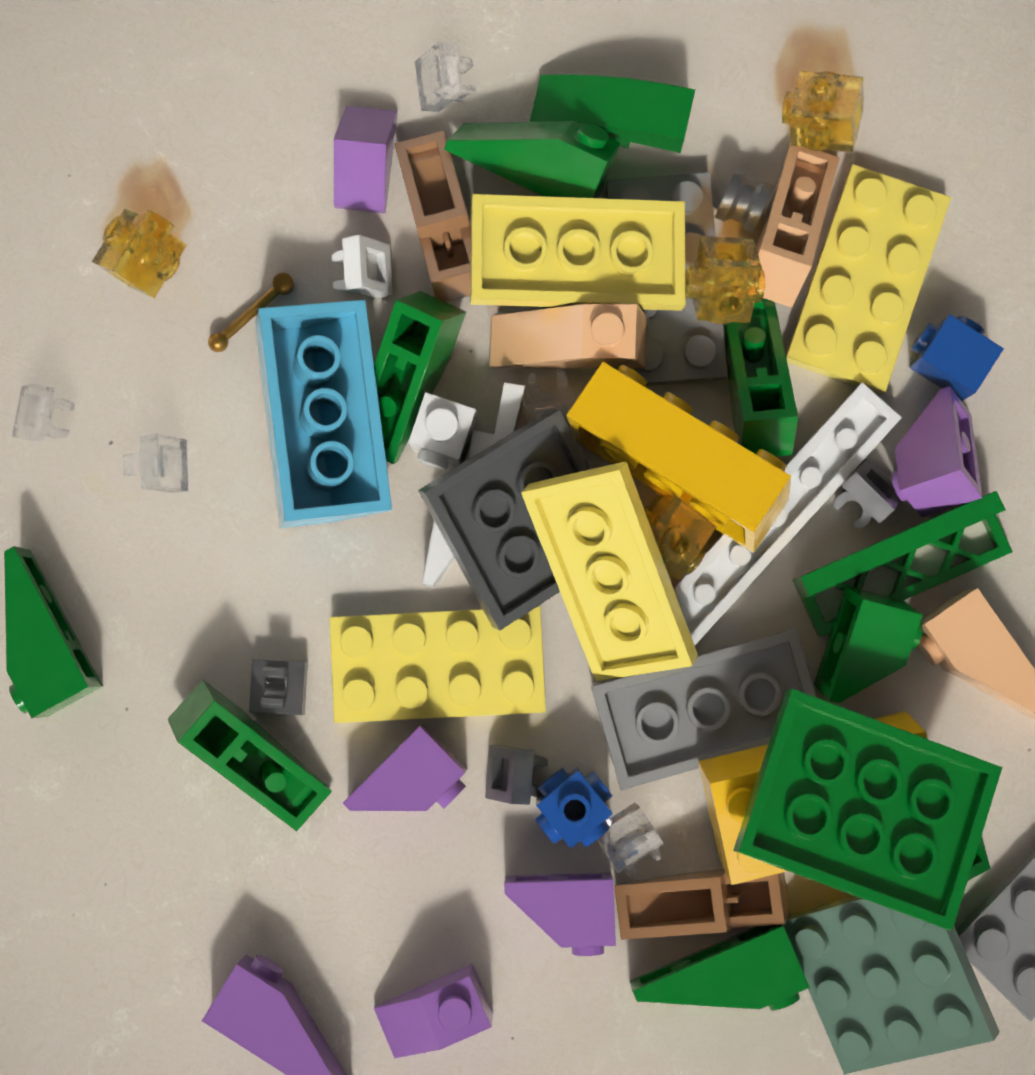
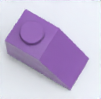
[892,386,982,518]
[343,724,467,811]
[504,872,616,956]
[374,964,493,1059]

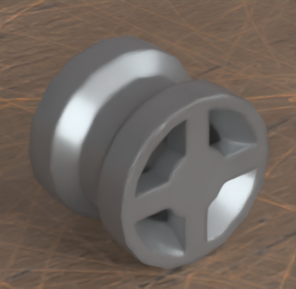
[715,169,774,234]

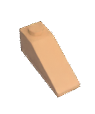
[742,141,840,308]
[489,304,647,369]
[917,588,1035,720]

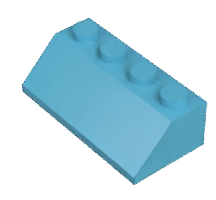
[255,300,392,529]

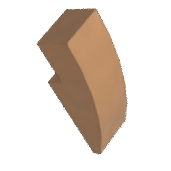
[394,130,471,302]
[614,868,790,940]

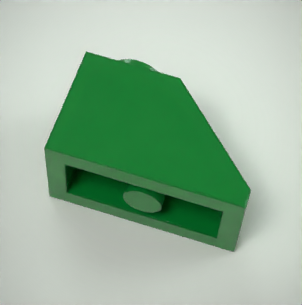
[813,586,923,703]

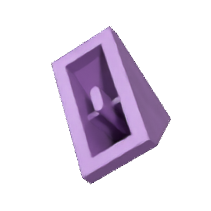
[334,106,398,214]

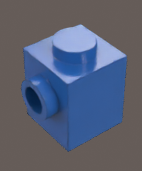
[909,314,1004,401]

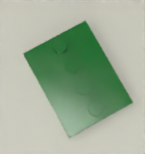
[733,689,1003,931]

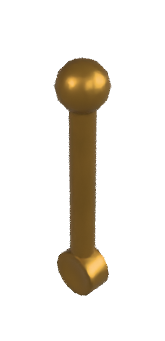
[208,273,294,352]

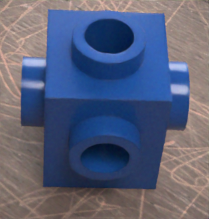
[534,767,613,849]

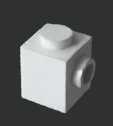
[408,392,478,470]

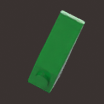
[444,121,621,198]
[374,291,466,464]
[721,295,798,456]
[4,546,103,719]
[167,679,332,831]
[629,924,810,1011]

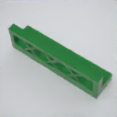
[792,491,1013,637]

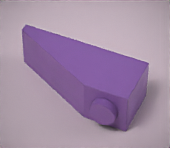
[202,954,346,1075]

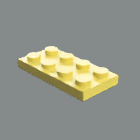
[786,164,952,395]
[470,194,686,311]
[521,461,698,681]
[330,606,546,723]

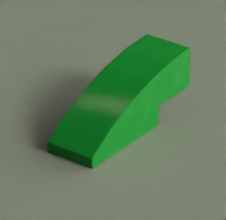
[530,74,696,153]

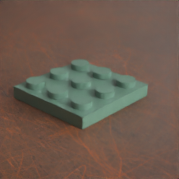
[782,896,1000,1074]

